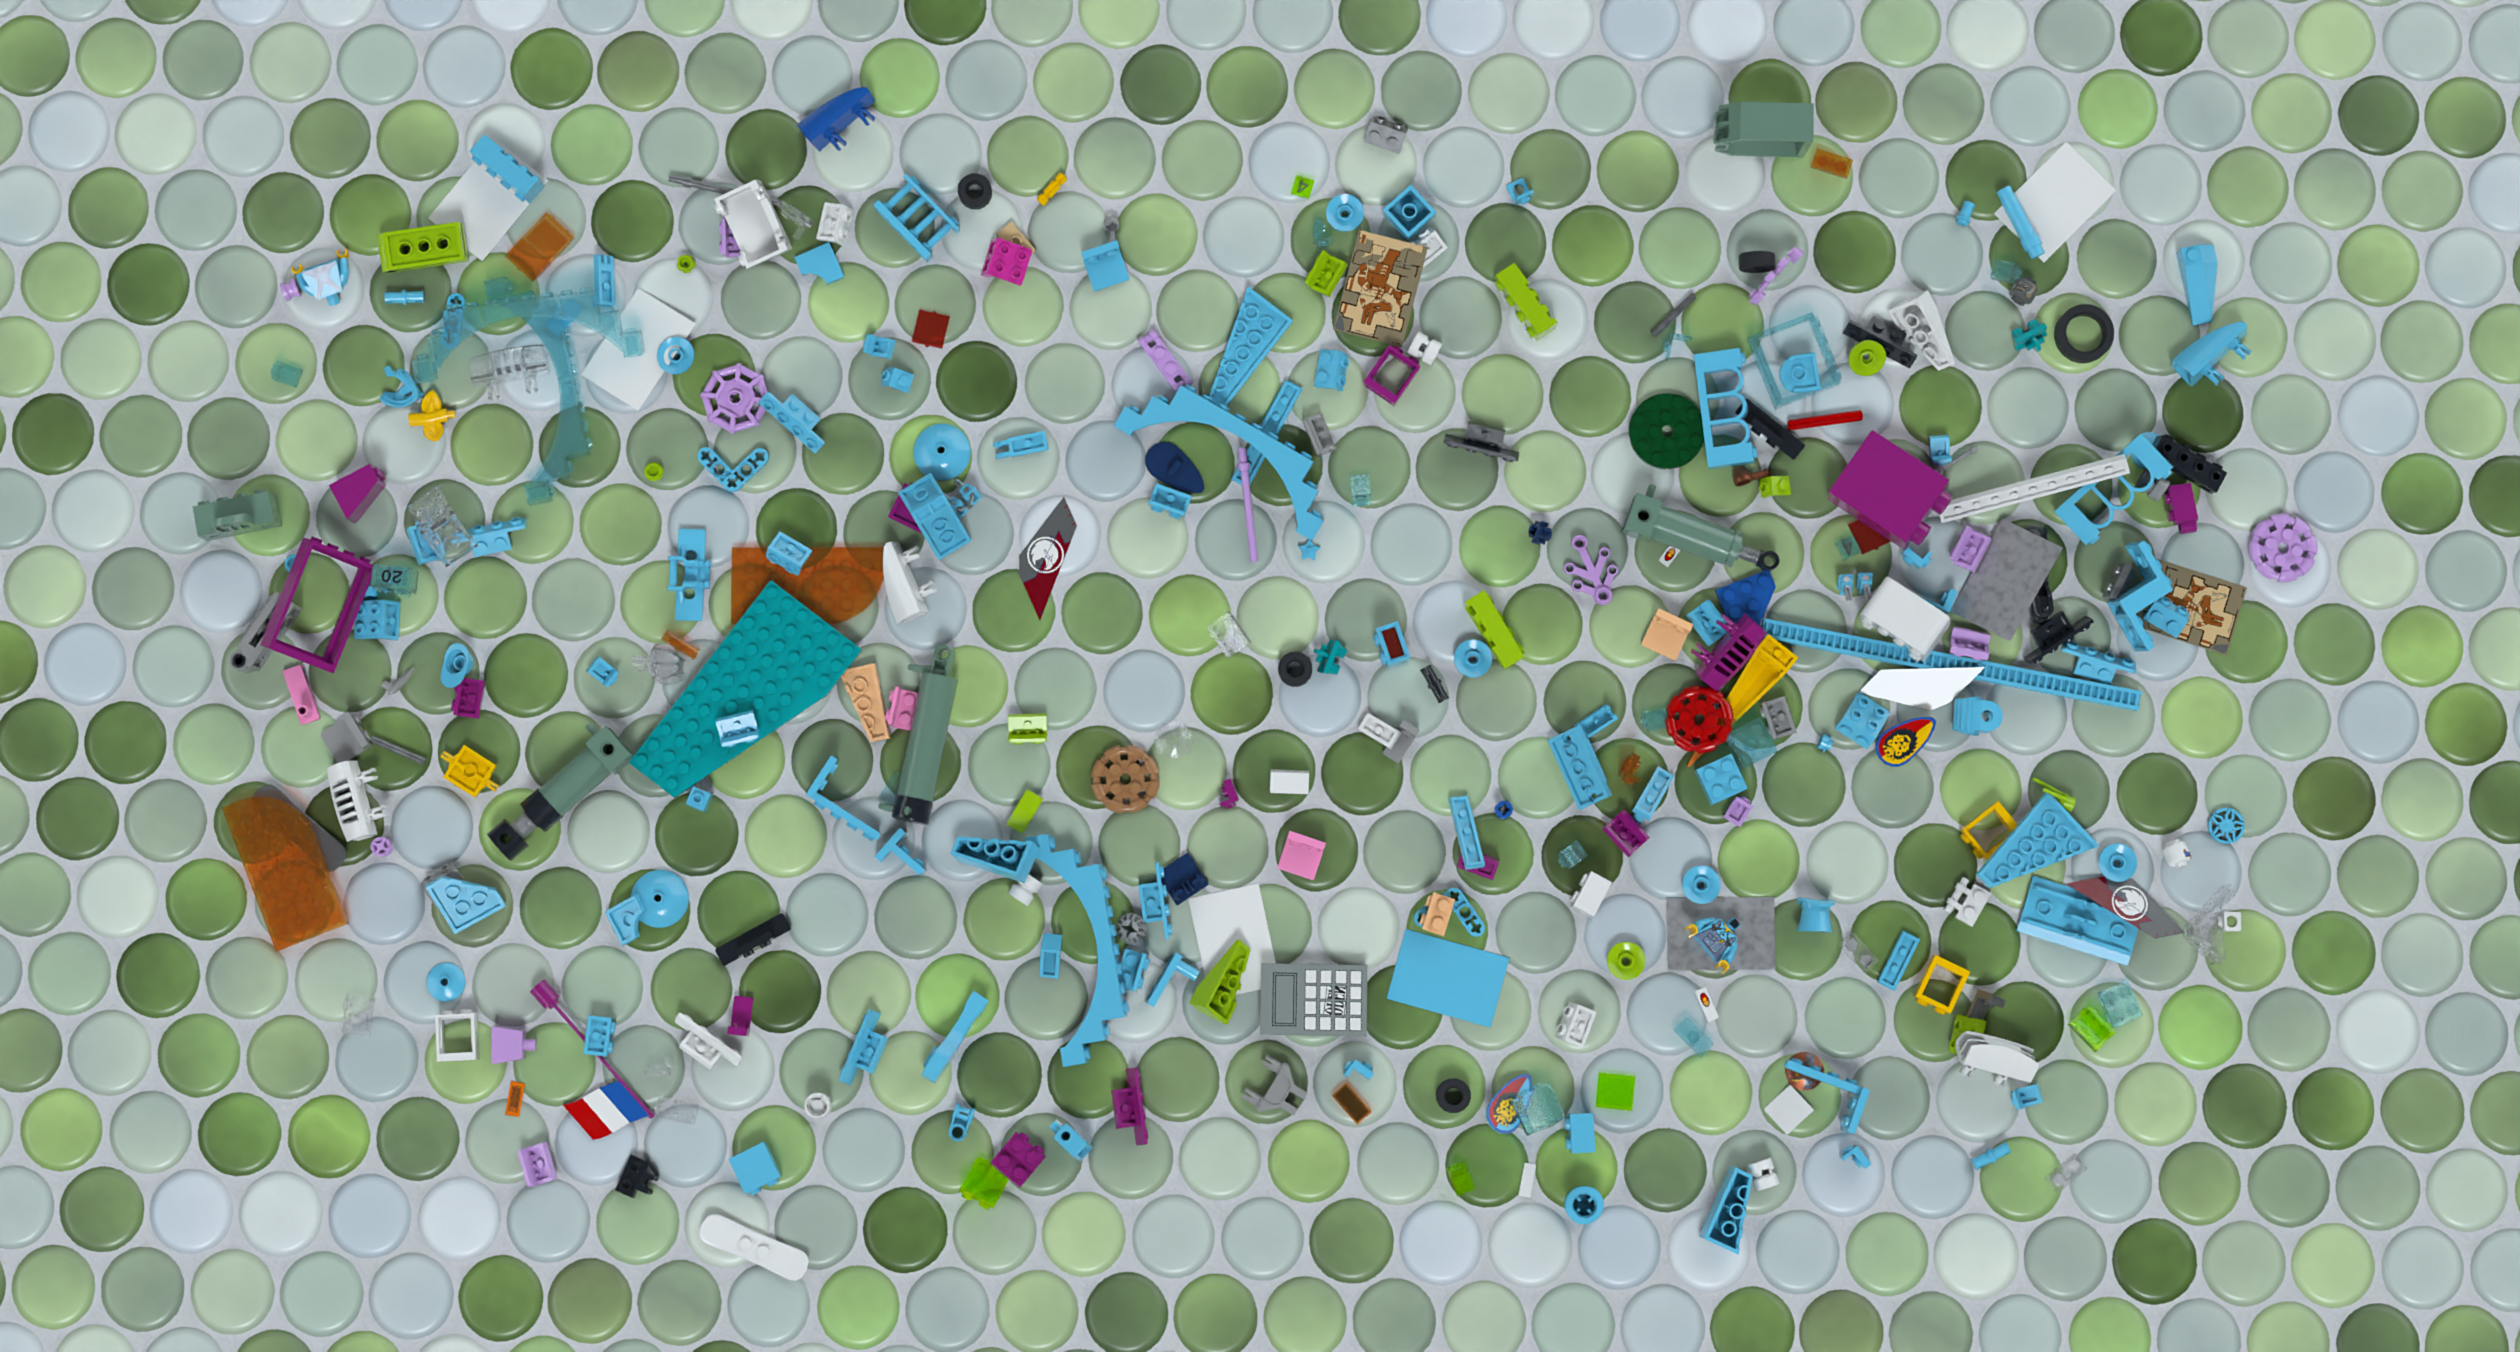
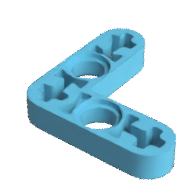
[697,447,769,493]
[1414,888,1485,937]

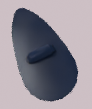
[1145,442,1204,493]

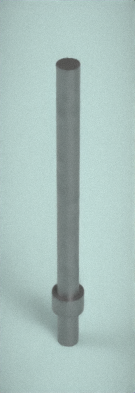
[668,174,781,207]

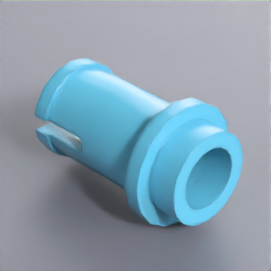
[1956,201,1975,227]

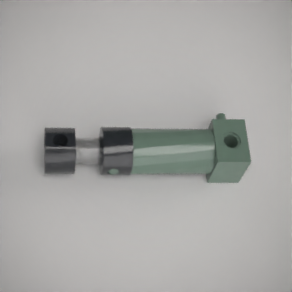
[487,723,634,861]

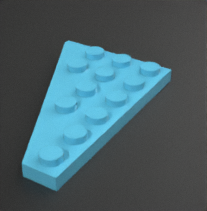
[1975,792,2098,888]

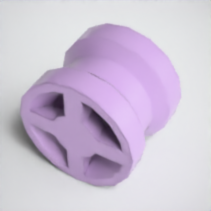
[280,278,302,301]
[371,837,393,857]

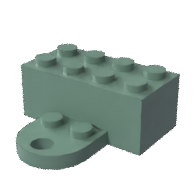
[192,489,282,541]

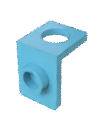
[1506,178,1534,205]

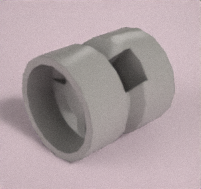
[2134,468,2170,502]

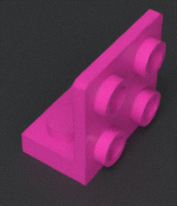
[981,237,1032,286]

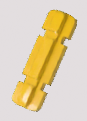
[1037,173,1067,206]

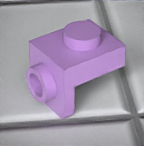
[1723,796,1753,827]

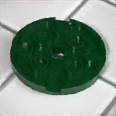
[1629,393,1704,470]

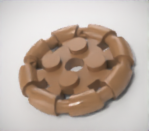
[1091,745,1160,814]

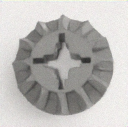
[1117,913,1146,944]

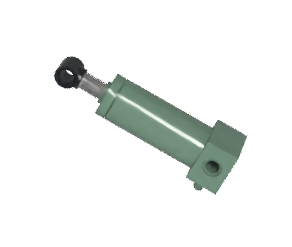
[1621,484,1780,572]

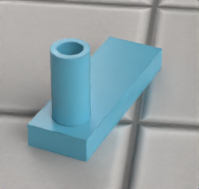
[1632,766,1674,825]
[1145,952,1200,1007]

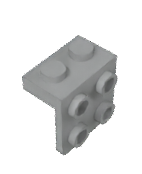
[321,712,373,763]

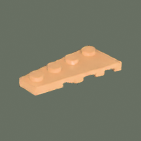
[841,663,891,743]

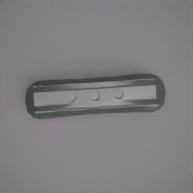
[252,785,346,872]

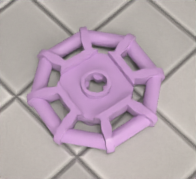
[700,363,768,434]

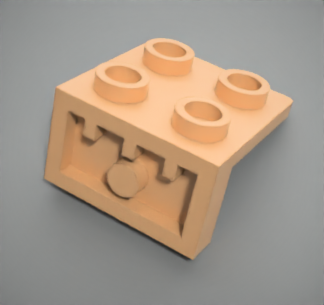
[1641,608,1694,661]

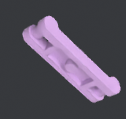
[1137,329,1193,392]

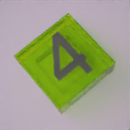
[1291,175,1315,200]

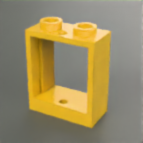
[1959,801,2017,861]
[1913,955,1970,1015]

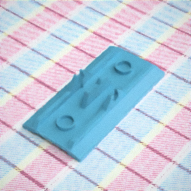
[2016,876,2139,966]

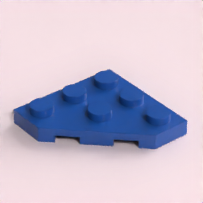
[1715,571,1776,625]

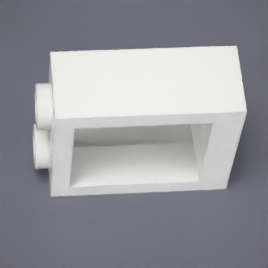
[435,1009,479,1062]

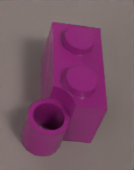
[2163,483,2198,534]

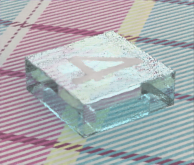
[1835,535,1861,561]

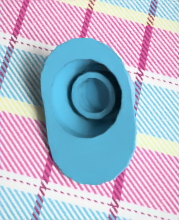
[440,643,473,688]

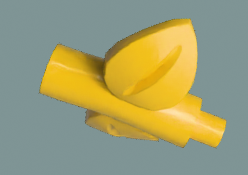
[408,390,456,442]

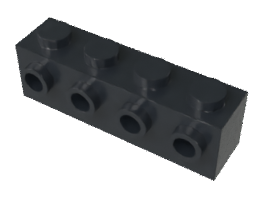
[2153,434,2227,494]

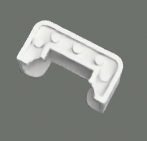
[1860,577,1950,662]

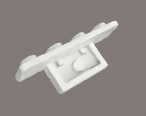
[675,1012,742,1069]

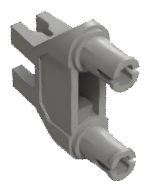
[1241,1054,1307,1116]

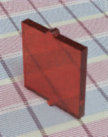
[912,310,950,349]
[1848,520,1891,555]

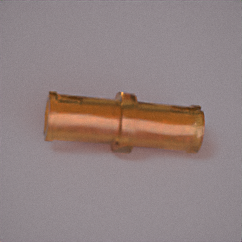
[661,630,700,660]

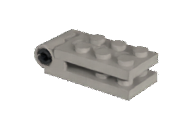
[229,592,303,674]

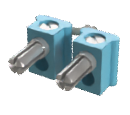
[944,479,982,519]
[1837,569,1873,601]

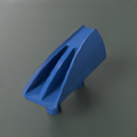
[797,87,875,152]

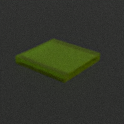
[1595,1072,1636,1111]

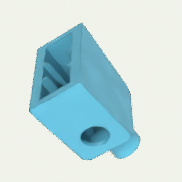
[1049,1119,1093,1161]

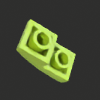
[1006,789,1043,834]

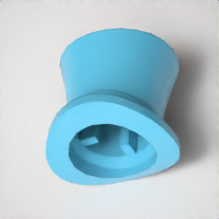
[1797,897,1835,933]
[1564,1186,1604,1224]

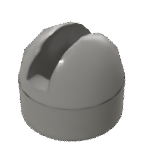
[1104,215,1119,232]

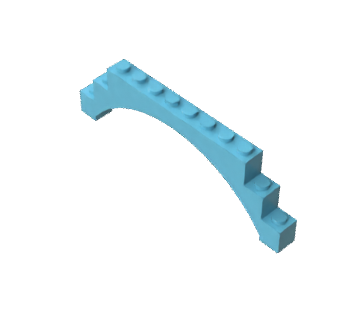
[1114,384,1324,541]
[1025,834,1130,1067]

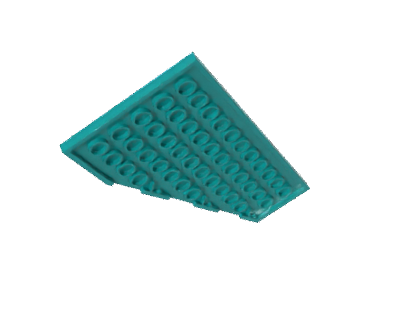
[629,580,862,798]

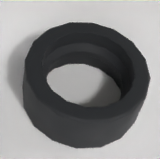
[1739,251,1775,273]

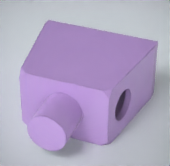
[491,1027,537,1064]

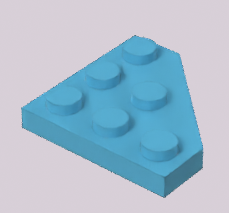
[425,876,506,934]

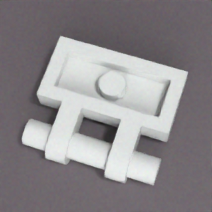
[1944,877,1991,927]

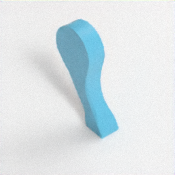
[921,991,989,1084]

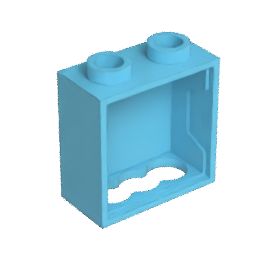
[729,1142,782,1196]

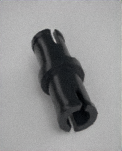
[1420,664,1449,704]

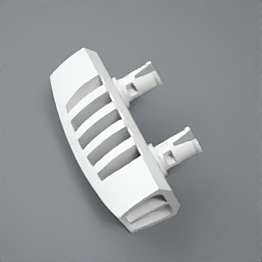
[327,761,388,842]
[1955,1031,2039,1087]

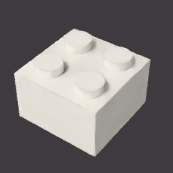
[1570,871,1612,918]

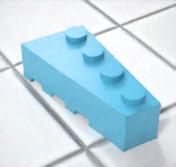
[470,134,544,204]

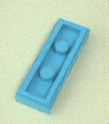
[1877,931,1920,991]

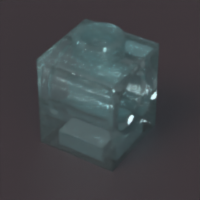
[1557,840,1588,870]

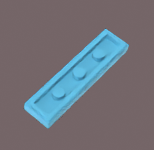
[1448,795,1485,870]

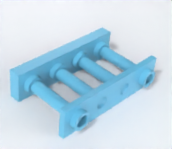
[873,174,960,262]

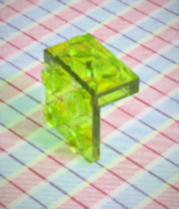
[959,1157,1009,1210]

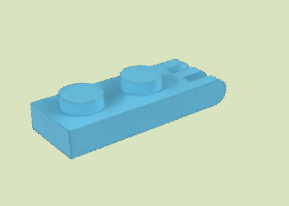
[594,254,615,307]

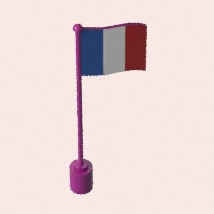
[530,979,655,1140]

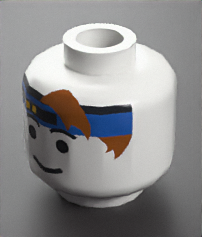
[2163,839,2191,869]

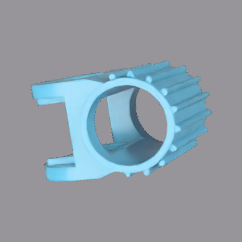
[1952,697,2003,736]

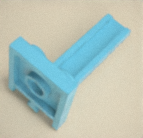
[806,756,880,841]
[1784,1058,1870,1134]

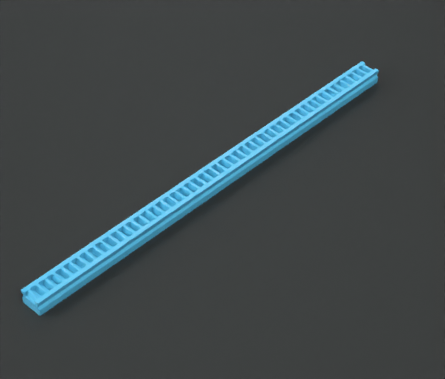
[1762,618,2142,711]

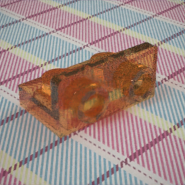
[1618,753,1642,786]

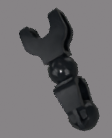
[2024,525,2054,624]

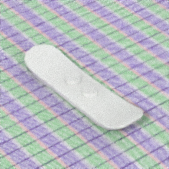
[699,1214,809,1281]

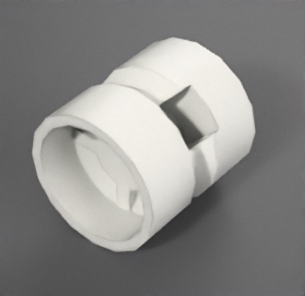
[1407,332,1442,366]
[1008,875,1043,906]
[804,1093,832,1118]
[1747,1157,1780,1191]

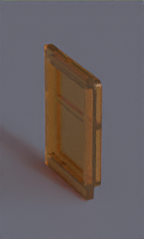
[505,212,575,282]

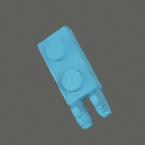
[993,431,1049,459]

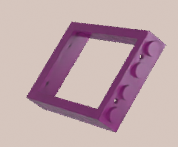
[260,536,376,674]

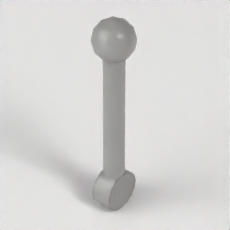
[1942,446,1977,470]

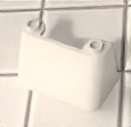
[714,180,792,269]

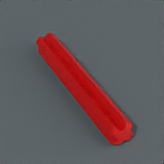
[1787,410,1863,430]

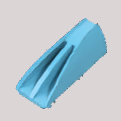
[2171,321,2252,386]

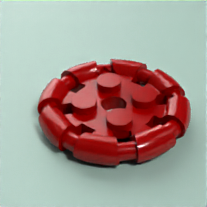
[1665,685,1734,754]

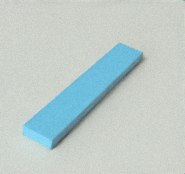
[1231,380,1302,486]

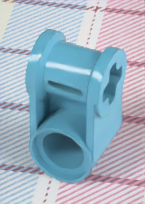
[949,1103,975,1142]

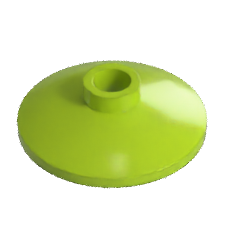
[1848,340,1886,376]
[1607,942,1646,980]

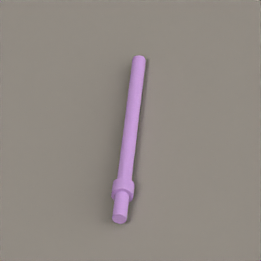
[1238,447,1258,562]

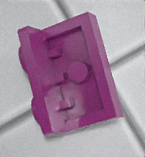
[451,678,485,719]
[1602,810,1650,857]

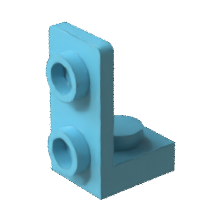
[1919,589,1958,614]

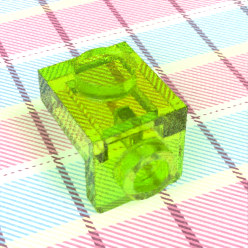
[1446,1162,1475,1196]

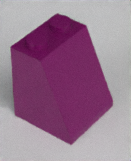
[329,463,386,524]

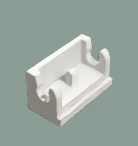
[1270,769,1309,794]

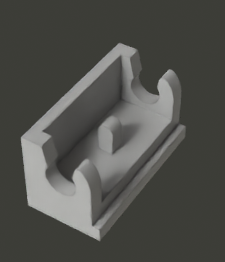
[1302,413,1336,457]

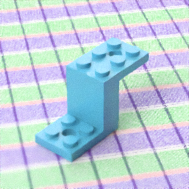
[2106,540,2173,652]

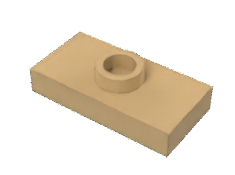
[997,221,1036,255]

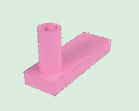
[282,665,321,725]

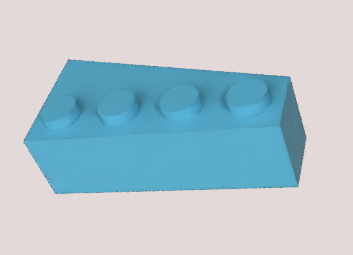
[950,837,1040,883]
[1699,1166,1753,1255]

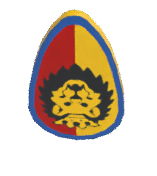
[1876,716,1936,767]

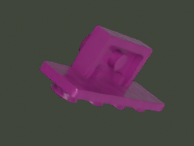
[1111,1067,1148,1146]

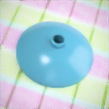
[913,424,971,481]
[631,870,689,928]

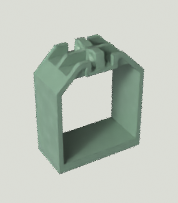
[1713,102,1814,158]

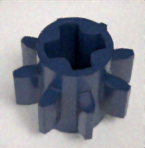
[1528,521,1552,545]

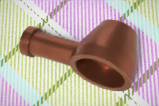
[1733,466,1769,487]

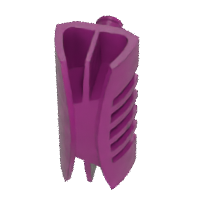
[1691,613,1767,691]

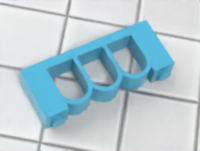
[1694,348,1758,469]
[2054,433,2173,545]

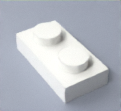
[1358,713,1401,749]

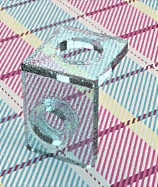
[1663,333,1692,361]

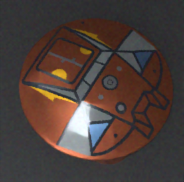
[1785,1052,1824,1091]

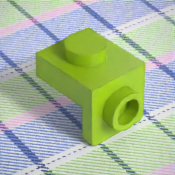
[1759,476,1791,498]

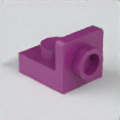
[1219,779,1239,809]

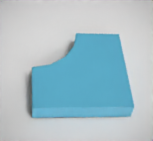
[794,242,845,285]
[605,894,647,946]

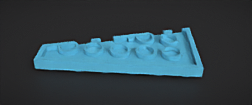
[1209,287,1293,407]

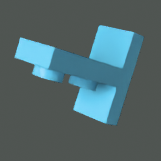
[875,828,926,876]

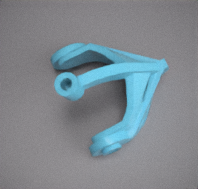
[380,366,424,408]

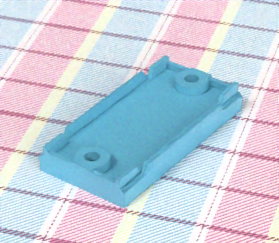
[1547,725,1612,810]

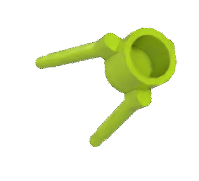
[2033,777,2076,812]

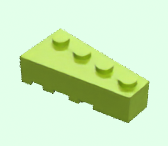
[1494,263,1558,341]
[1463,590,1525,670]

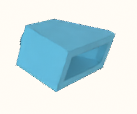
[1039,933,1063,979]

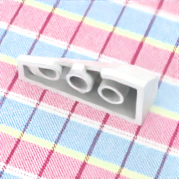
[1888,290,1955,371]

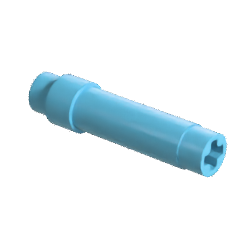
[1997,186,2045,260]

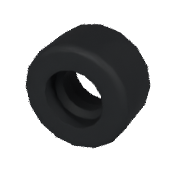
[958,173,992,210]
[1278,651,1313,687]
[1436,1078,1471,1113]

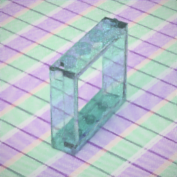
[1747,312,1842,410]

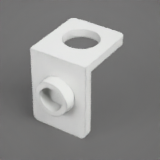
[2216,911,2241,931]

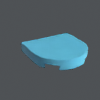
[1779,352,1821,393]

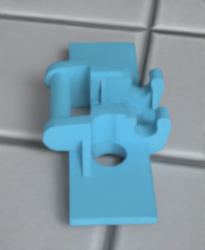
[667,529,711,621]

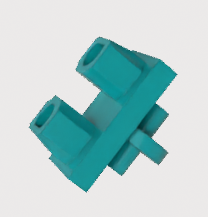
[2012,319,2047,352]
[1313,640,1347,675]

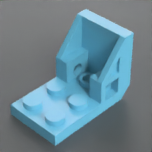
[898,473,972,560]

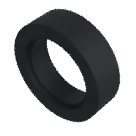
[2054,304,2114,363]

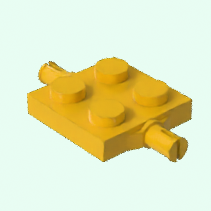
[440,745,500,798]

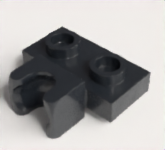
[615,1155,659,1198]

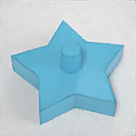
[1298,539,1320,560]

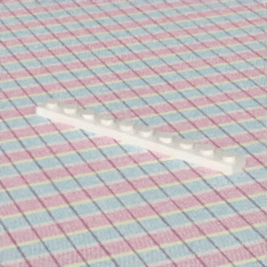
[1939,454,2130,523]

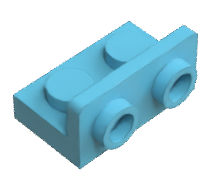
[766,531,812,576]
[583,1015,616,1057]

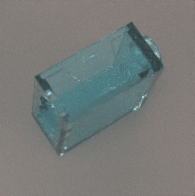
[1510,1082,1566,1136]

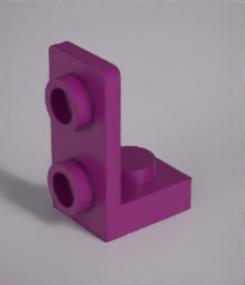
[727,996,754,1036]

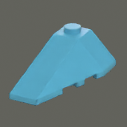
[2176,245,2218,326]

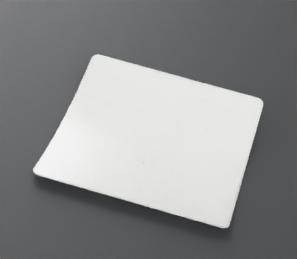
[1764,1085,1814,1135]

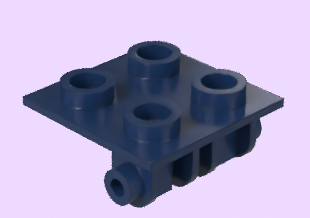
[1161,853,1209,906]

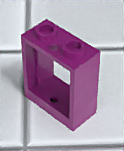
[1363,345,1421,406]

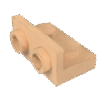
[1419,892,1455,936]

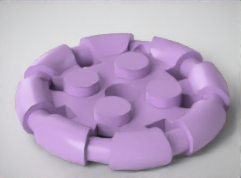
[2248,514,2318,582]

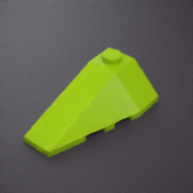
[1189,939,1250,1025]

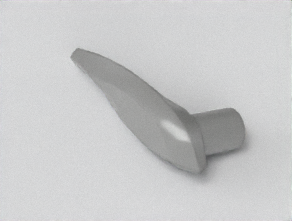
[381,667,414,695]

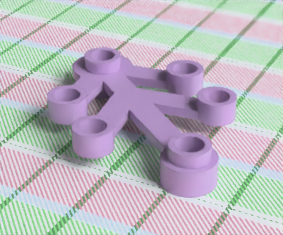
[1749,246,1804,305]
[1564,535,1618,605]

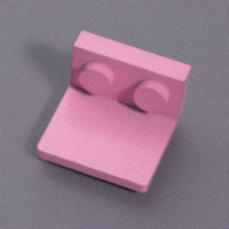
[885,686,918,731]
[1278,831,1326,880]

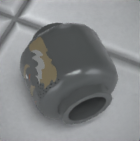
[2010,276,2038,306]

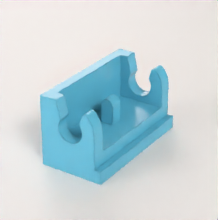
[1574,704,1618,739]

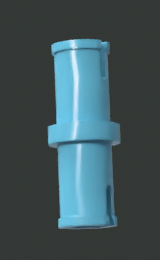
[384,290,424,305]
[1971,1142,2011,1170]

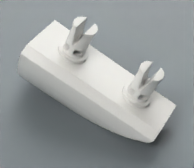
[883,542,937,624]

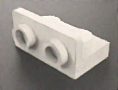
[816,202,853,246]
[1408,228,1448,268]
[1556,1002,1597,1048]

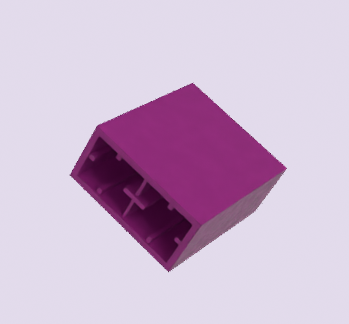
[1828,430,1953,550]

